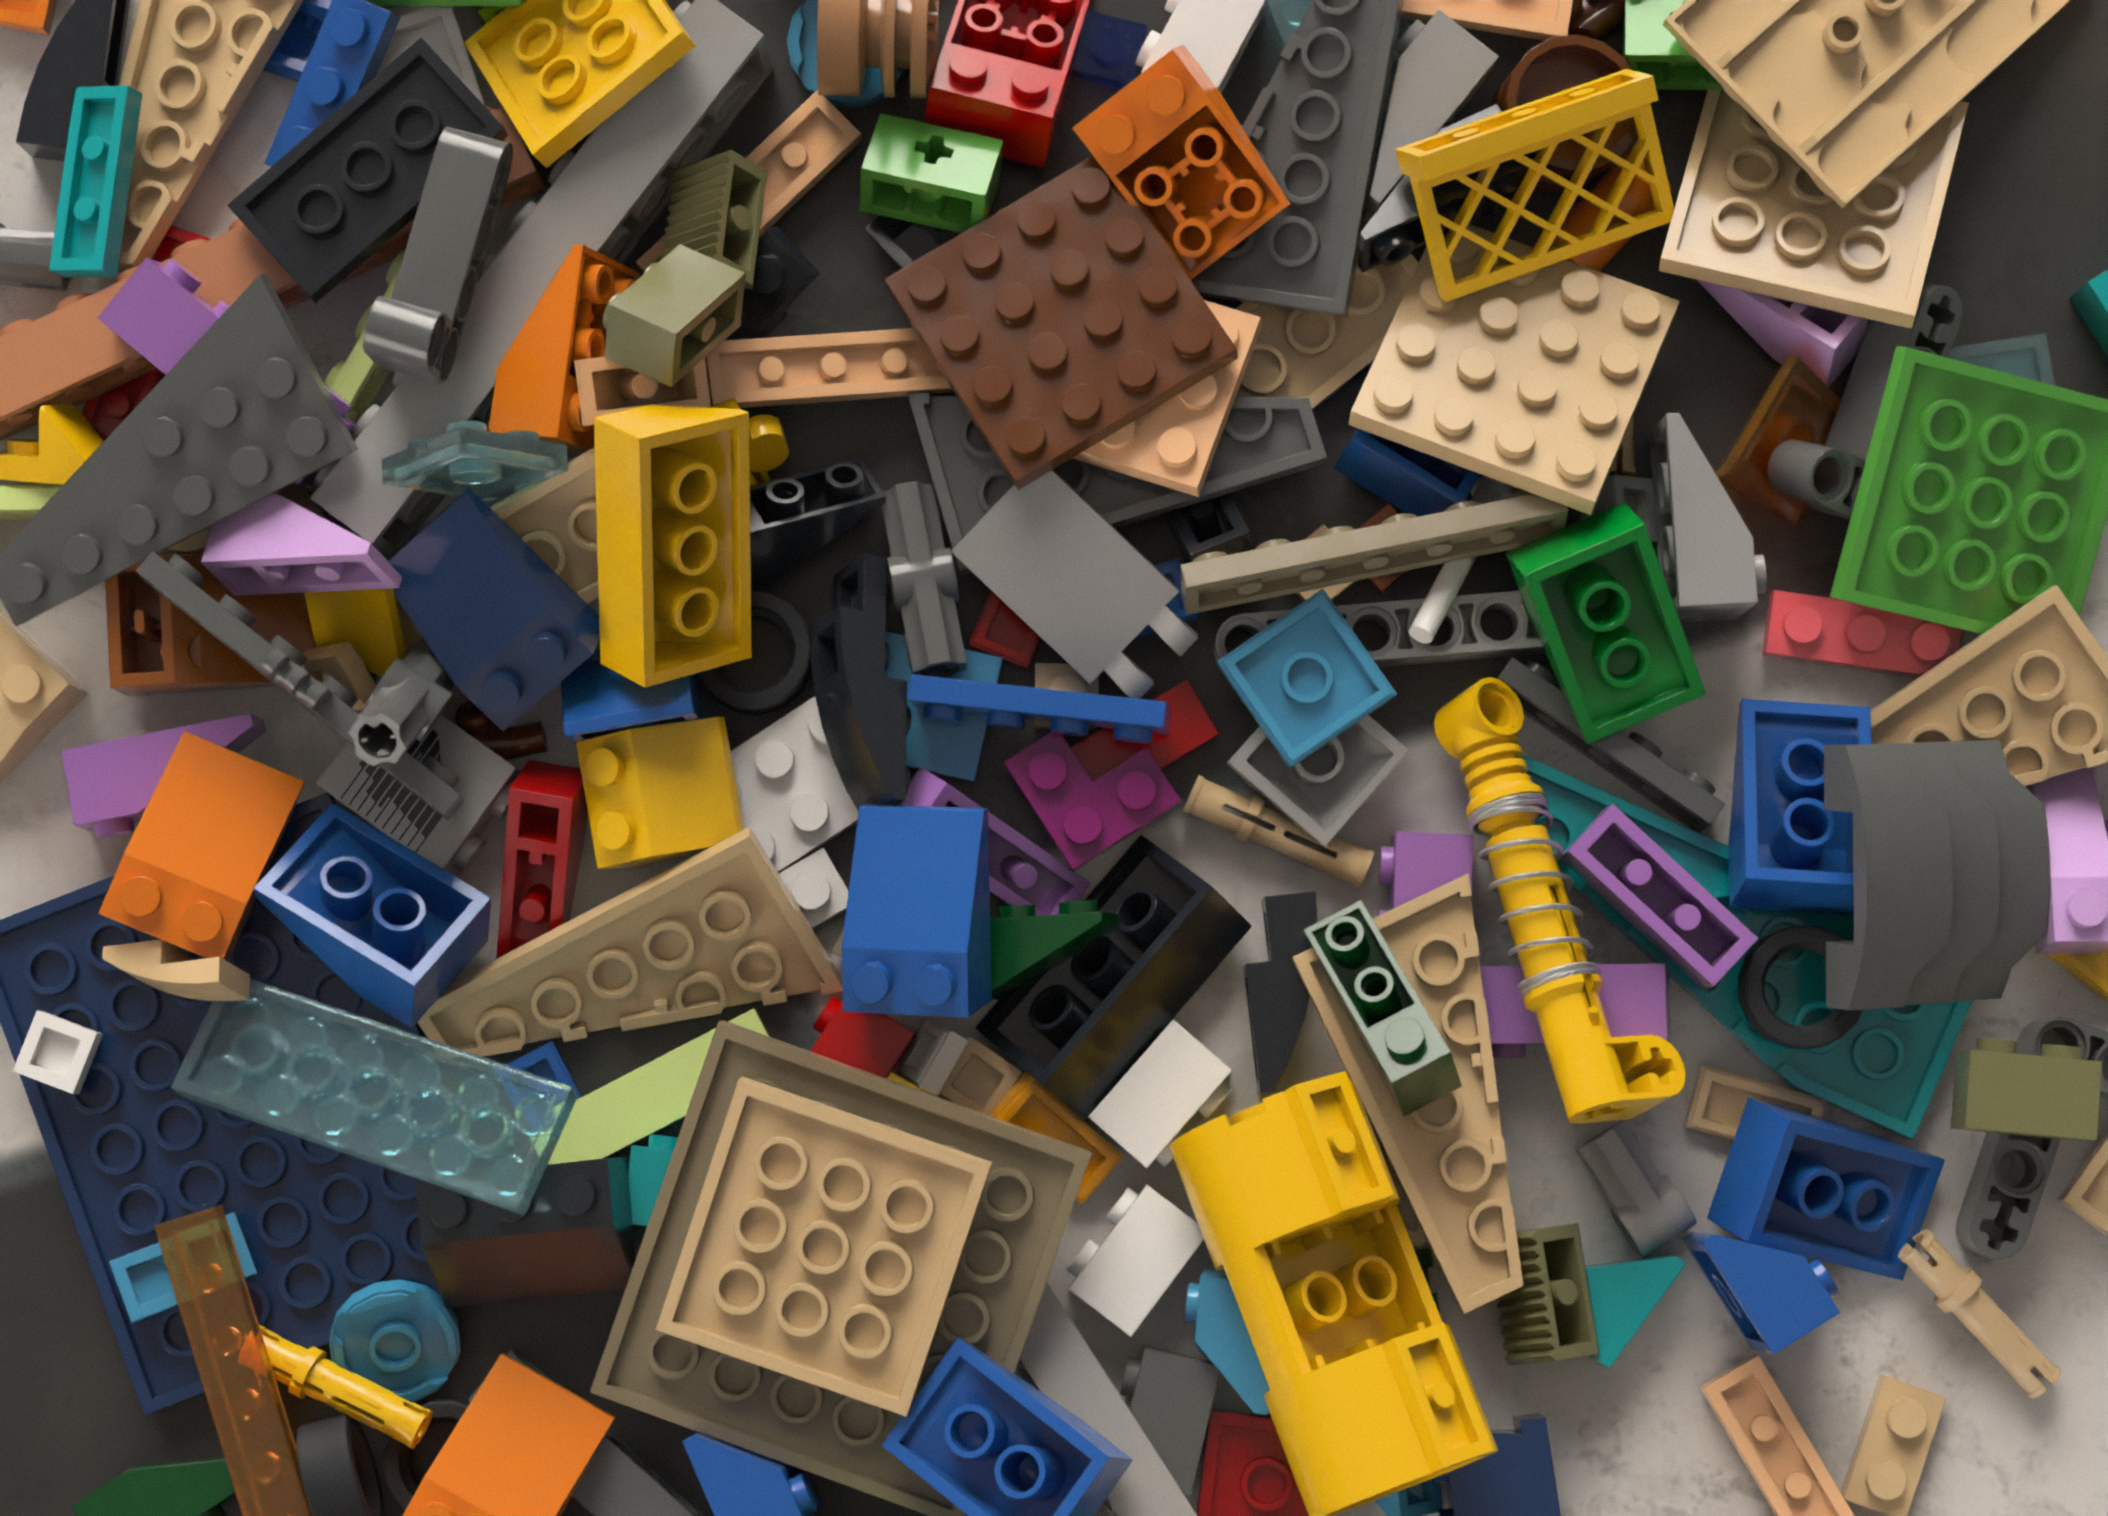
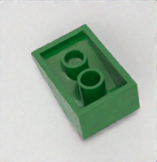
[1505,502,1706,744]

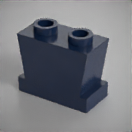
[1433,1413,1561,1516]

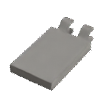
[950,470,1198,699]

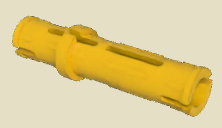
[239,1325,433,1449]

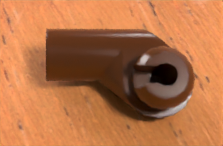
[1568,0,1625,40]
[455,700,548,760]

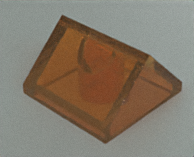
[1714,354,1841,527]

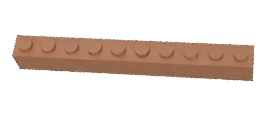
[0,106,546,441]

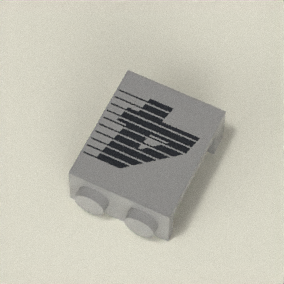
[316,714,521,874]

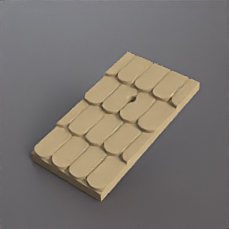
[1663,0,2071,209]

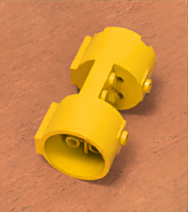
[1169,1071,1499,1516]

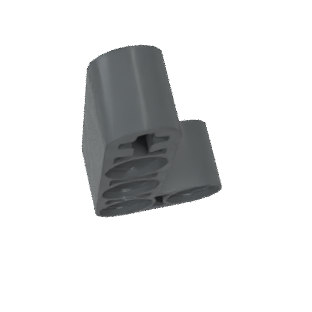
[363,127,513,384]
[1767,283,1963,520]
[1956,1017,2108,1260]

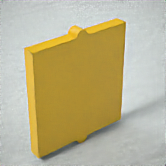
[304,588,407,676]

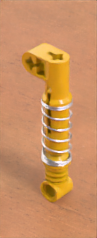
[1434,677,1686,1124]

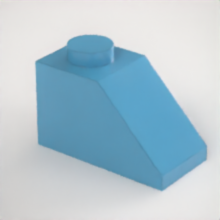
[1185,1267,1270,1415]

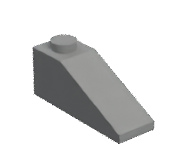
[1367,10,1499,216]

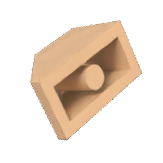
[574,356,711,426]

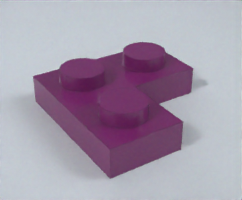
[1004,732,1181,872]

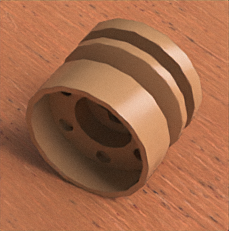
[817,0,939,99]

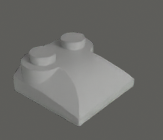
[1227,715,1409,848]

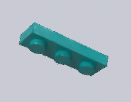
[49,85,142,277]

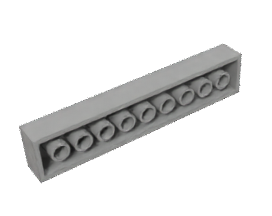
[310,0,773,559]

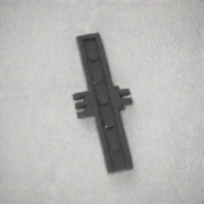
[136,551,464,821]

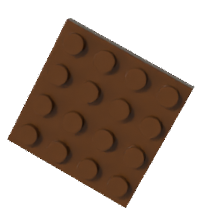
[884,156,1238,490]

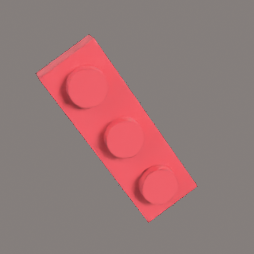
[1762,590,1962,678]

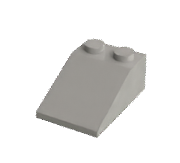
[1648,413,1767,622]

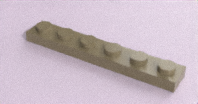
[1181,490,1568,615]

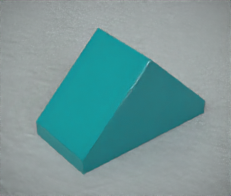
[1586,1254,1686,1369]

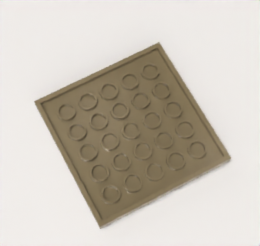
[590,1020,1092,1516]

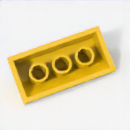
[594,405,752,688]

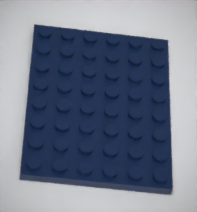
[0,793,475,1416]

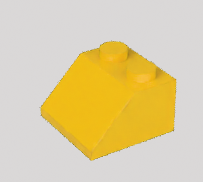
[576,717,744,869]

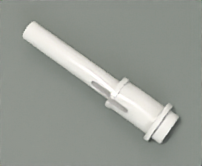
[1409,476,1519,644]

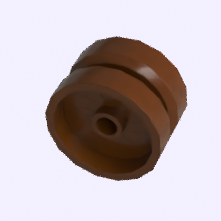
[1490,34,1637,194]

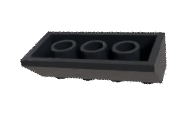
[975,835,1252,1122]

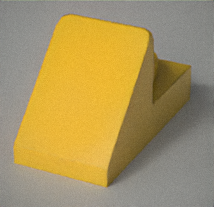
[0,403,104,485]

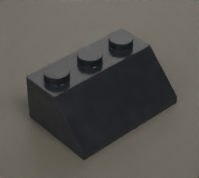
[415,1157,636,1308]

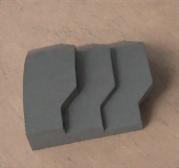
[1824,740,2050,1010]

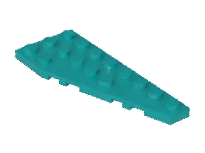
[1522,755,1973,1140]

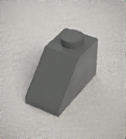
[1120,1345,1220,1495]

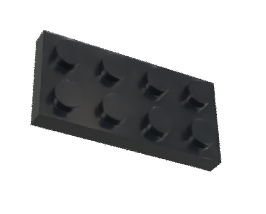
[227,37,509,304]

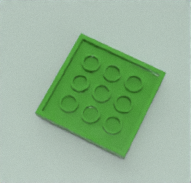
[1830,346,2108,634]

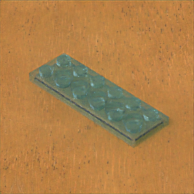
[171,979,578,1216]

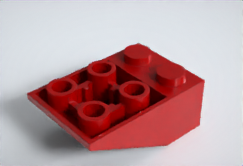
[925,0,1091,168]

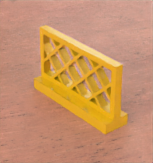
[1395,69,1674,302]

